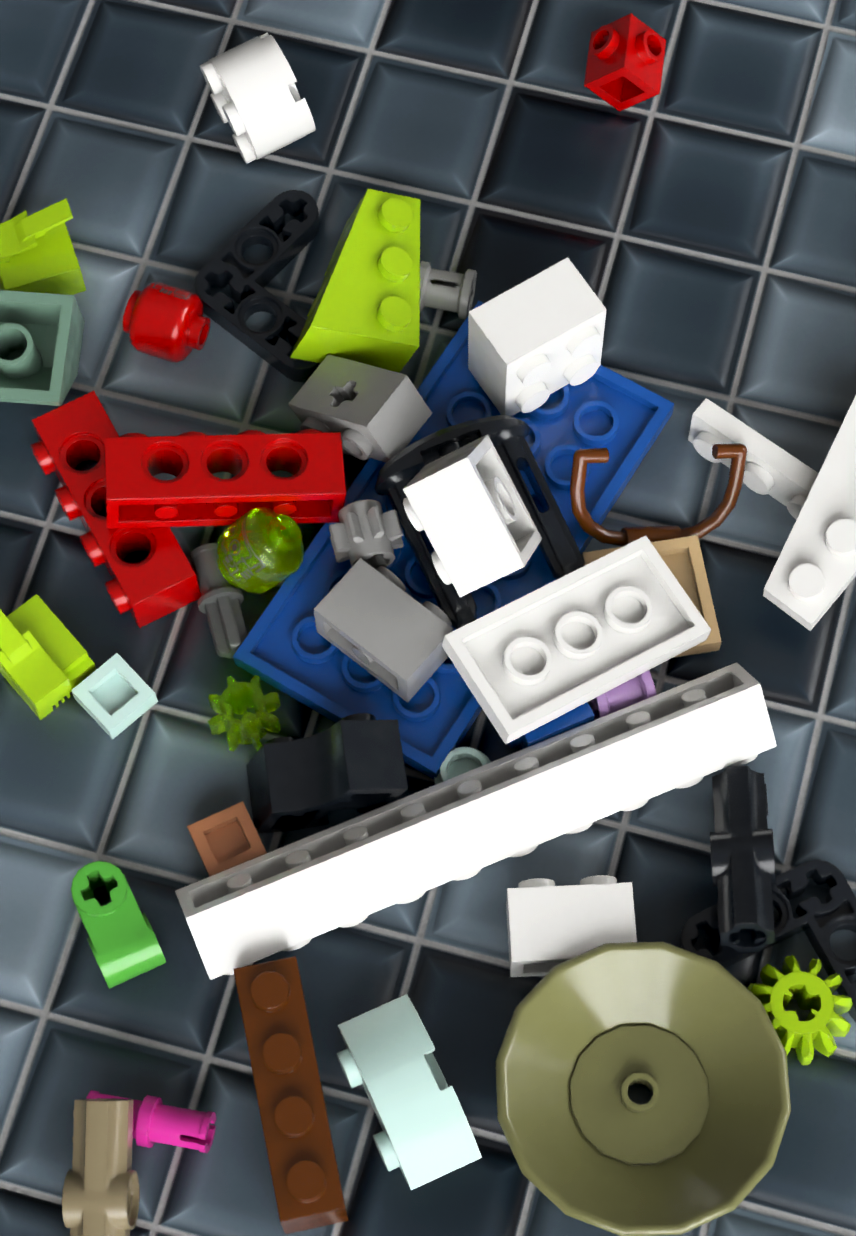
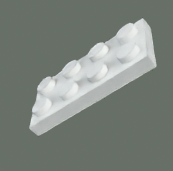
[442,535,711,745]

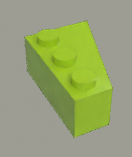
[290,189,421,373]

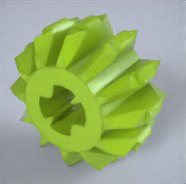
[748,955,853,1065]

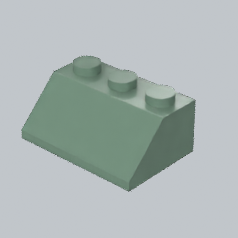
[0,290,85,406]

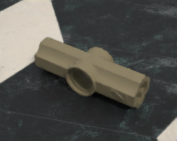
[62,1098,140,1236]

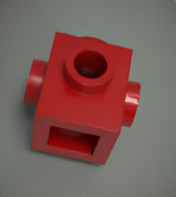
[584,13,666,112]

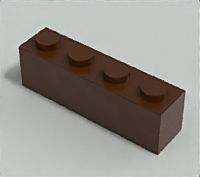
[234,956,349,1234]

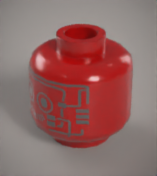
[123,282,210,362]

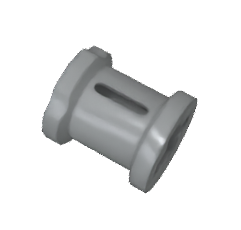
[420,261,477,320]

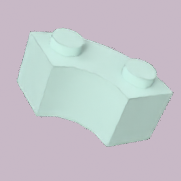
[336,994,482,1190]

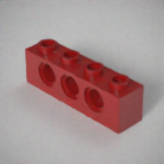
[30,390,201,628]
[104,429,346,529]

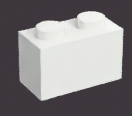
[506,875,637,977]

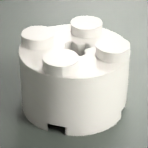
[200,32,316,164]

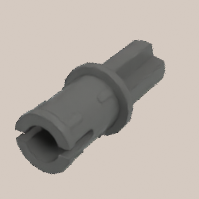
[190,543,247,659]

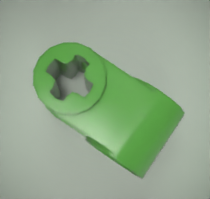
[71,861,166,989]

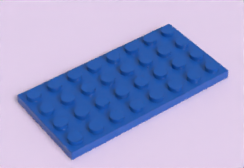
[233,301,674,779]

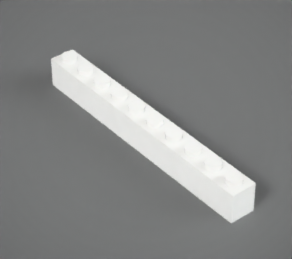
[175,662,777,980]

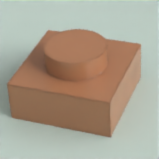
[187,801,267,877]

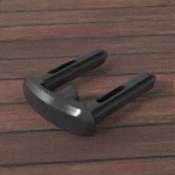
[375,415,585,629]

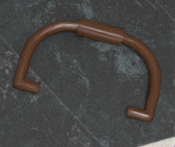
[570,443,747,547]

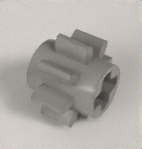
[329,499,404,569]

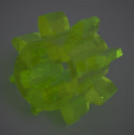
[208,675,281,752]

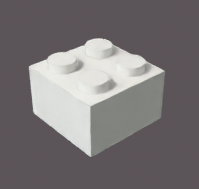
[468,257,607,416]
[403,434,542,597]

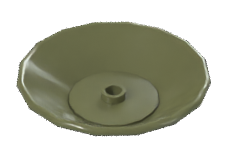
[495,941,791,1236]

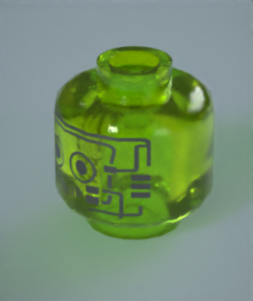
[217,506,304,594]

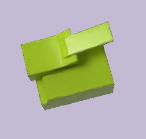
[0,198,86,295]
[0,594,96,720]

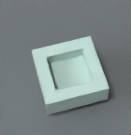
[71,653,158,739]

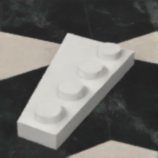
[763,395,856,631]

